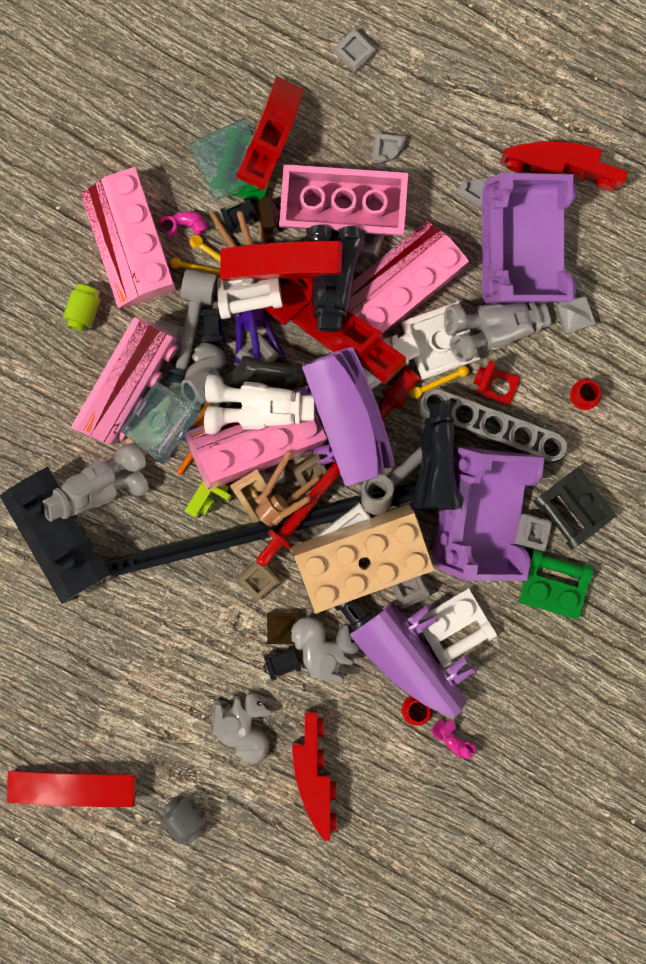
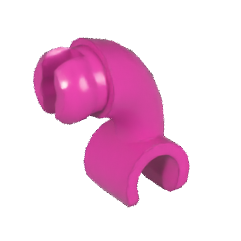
[159,211,208,237]
[431,719,477,759]

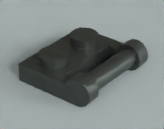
[224,356,304,390]
[533,467,616,550]

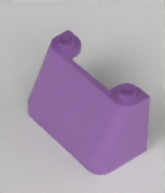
[482,173,577,304]
[433,446,544,581]

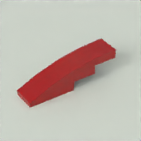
[220,241,342,281]
[7,770,136,807]

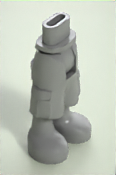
[444,303,551,362]
[43,443,149,522]

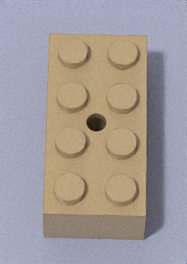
[292,504,434,614]

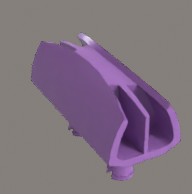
[293,347,395,486]

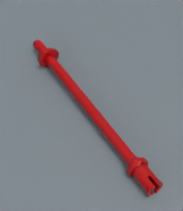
[257,368,421,566]

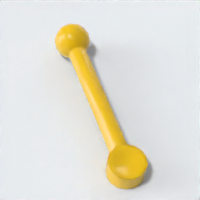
[190,235,221,262]
[170,257,220,276]
[410,366,469,399]

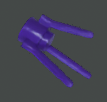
[235,308,286,364]

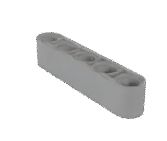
[420,389,567,462]

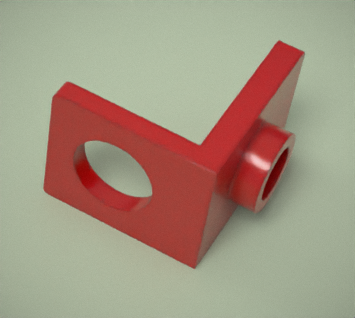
[264,277,313,326]
[473,360,520,406]

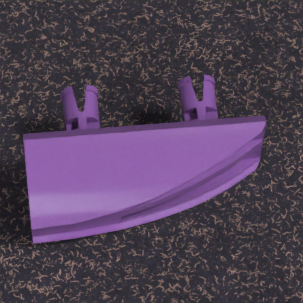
[350,601,477,717]

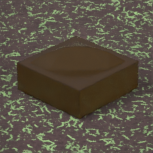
[259,196,280,234]
[267,613,299,644]

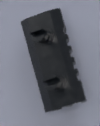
[0,467,111,604]

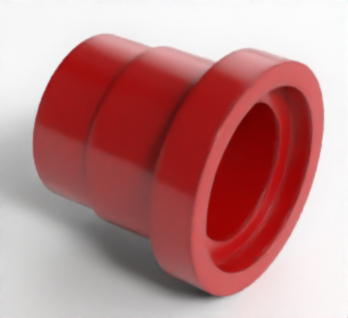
[569,379,601,410]
[401,696,433,726]

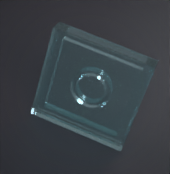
[188,118,252,202]
[120,381,201,464]

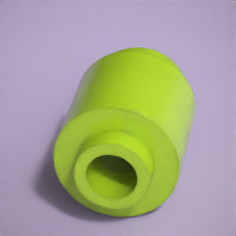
[62,284,101,332]

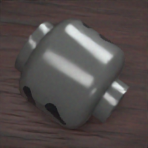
[160,797,207,845]

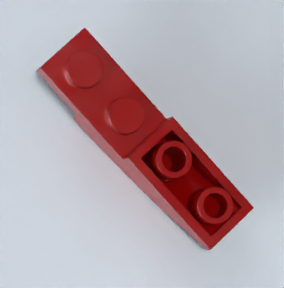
[235,76,304,191]
[500,141,628,192]
[292,301,406,384]
[292,710,337,841]

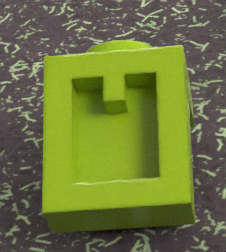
[185,481,232,519]

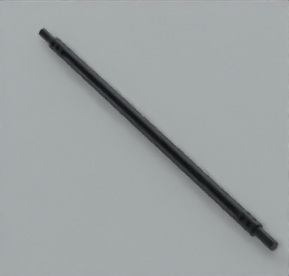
[105,450,559,578]

